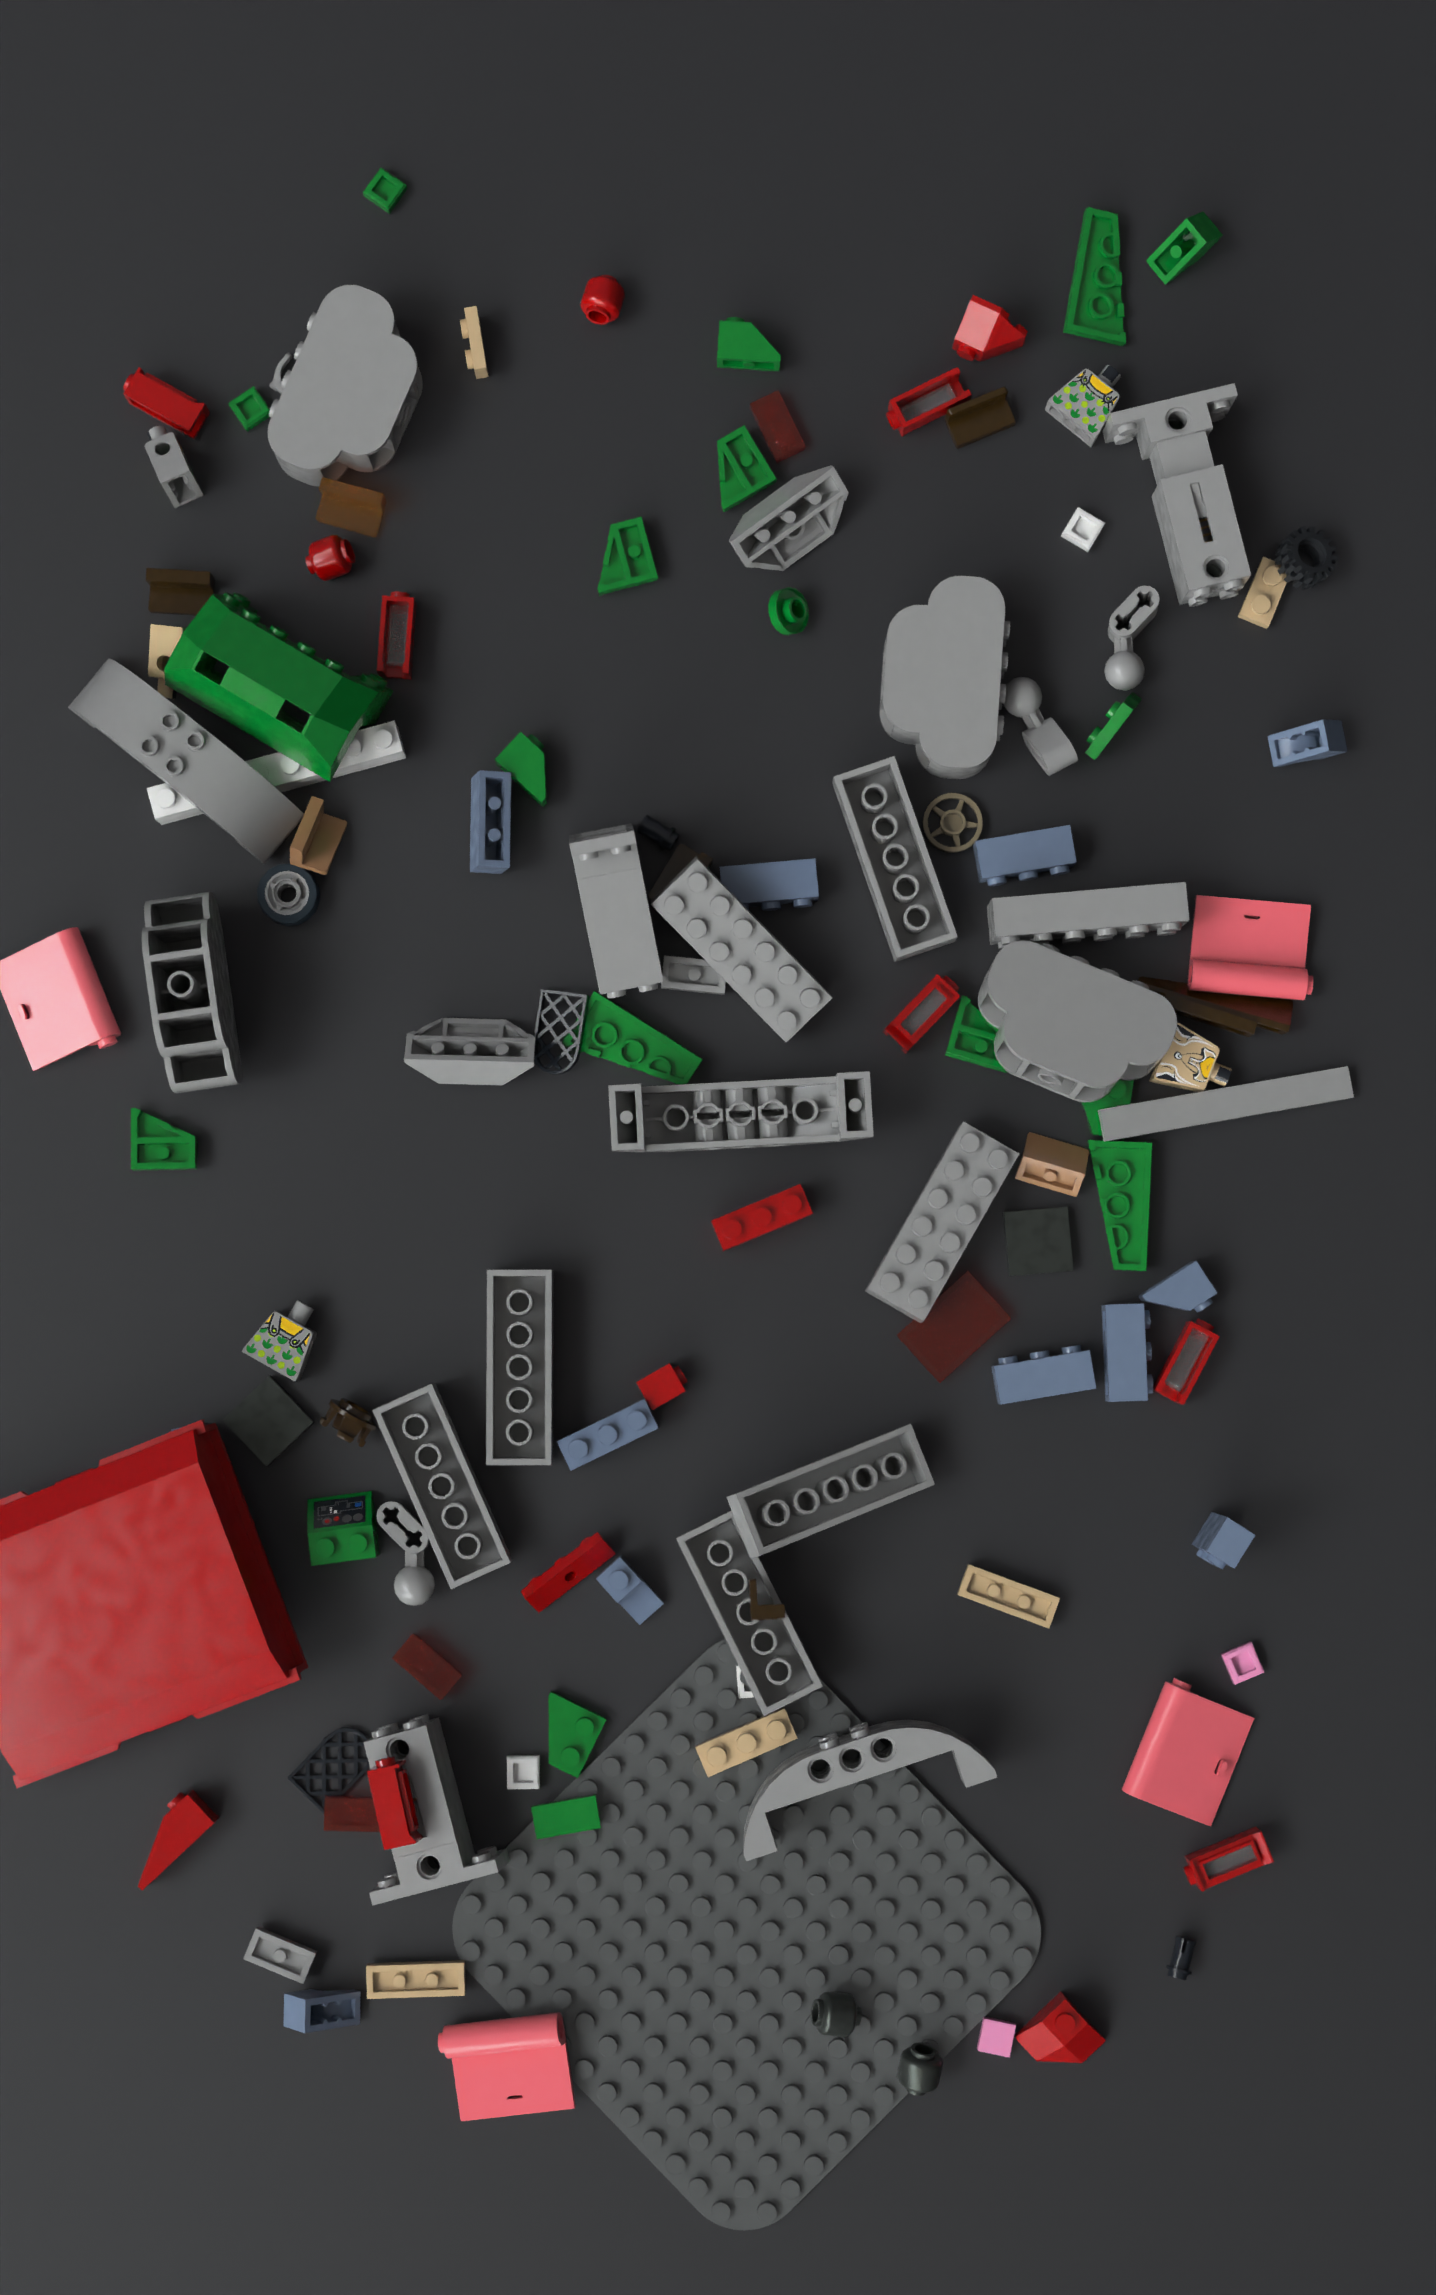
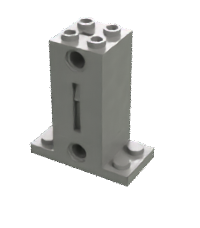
[569,823,664,998]
[363,1714,510,1906]

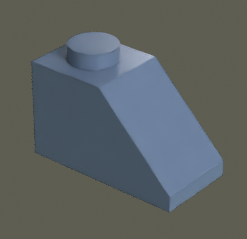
[1138,1261,1217,1313]

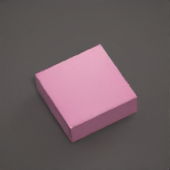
[1221,1641,1264,1685]
[977,2017,1016,2058]

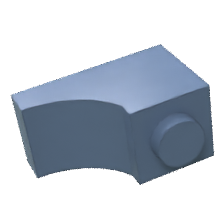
[1267,719,1347,767]
[596,1555,664,1625]
[284,1989,361,2033]

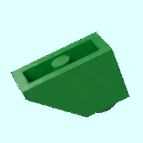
[1146,211,1223,285]
[717,317,781,371]
[495,732,547,807]

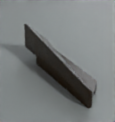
[1138,976,1293,1037]

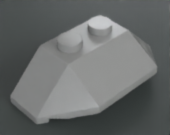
[729,465,849,571]
[404,1018,536,1085]

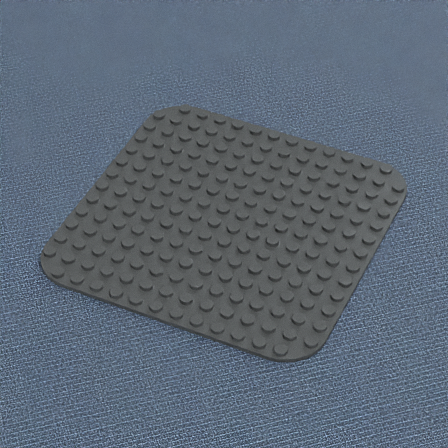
[452,1638,1041,2231]

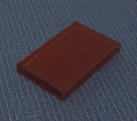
[896,1271,1011,1383]

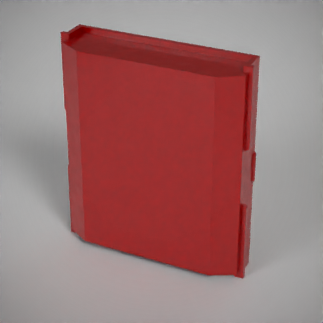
[0,1419,308,1788]

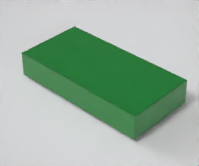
[531,1794,601,1839]

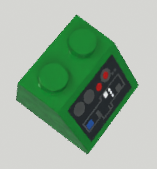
[307,1491,380,1566]

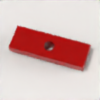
[520,1532,616,1613]

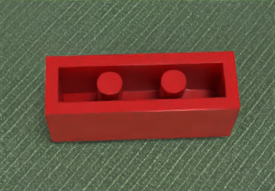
[711,1184,813,1252]

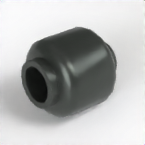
[811,1992,862,2037]
[897,2043,943,2096]

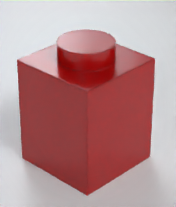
[636,1363,688,1410]

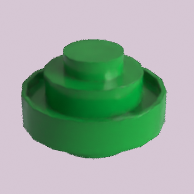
[768,587,809,636]

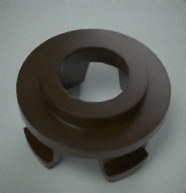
[320,1398,377,1447]

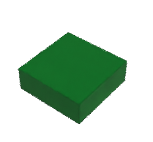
[363,168,408,214]
[228,386,270,432]

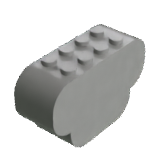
[268,285,423,486]
[880,576,1010,779]
[142,892,242,1093]
[978,940,1177,1103]

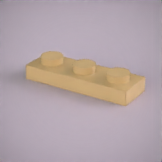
[957,1564,1060,1629]
[695,1707,798,1777]
[366,1960,466,1999]

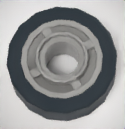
[257,863,320,926]

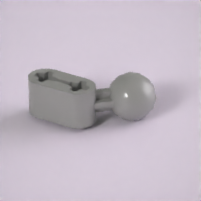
[1104,585,1160,691]
[1004,677,1078,776]
[376,1501,435,1606]

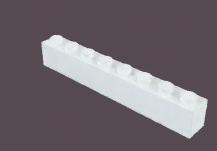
[147,720,406,825]

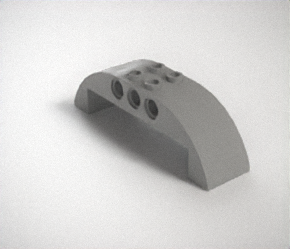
[68,658,304,864]
[608,1071,874,1152]
[743,1720,997,1861]

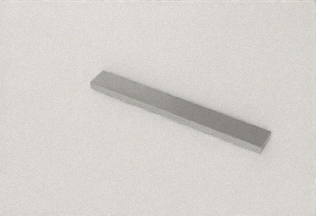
[1098,1066,1354,1142]

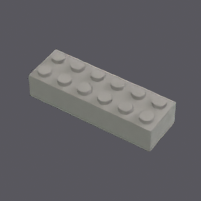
[832,756,958,962]
[650,856,832,1042]
[987,882,1189,949]
[865,1121,1019,1323]
[486,1270,554,1465]
[372,1383,513,1589]
[726,1424,935,1558]
[676,1510,823,1716]

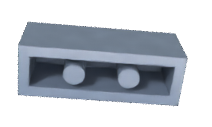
[470,770,511,874]
[973,825,1077,886]
[720,858,819,911]
[1101,1303,1153,1402]
[991,1345,1096,1405]
[557,1399,659,1471]
[1191,1512,1255,1569]

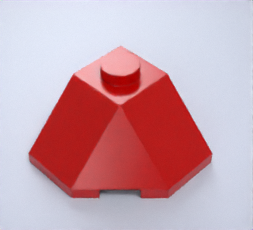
[952,295,1028,362]
[1014,1991,1106,2063]

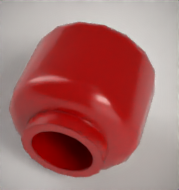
[580,275,625,325]
[305,535,355,581]

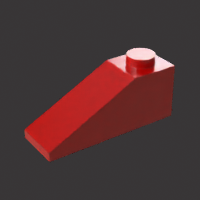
[138,1790,219,1891]

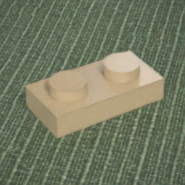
[460,306,489,379]
[1238,557,1287,629]

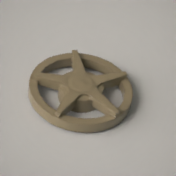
[923,793,983,853]

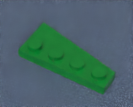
[1063,207,1126,347]
[563,991,703,1085]
[1088,1140,1153,1272]

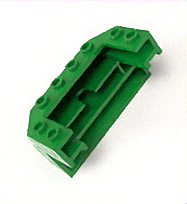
[164,592,393,782]

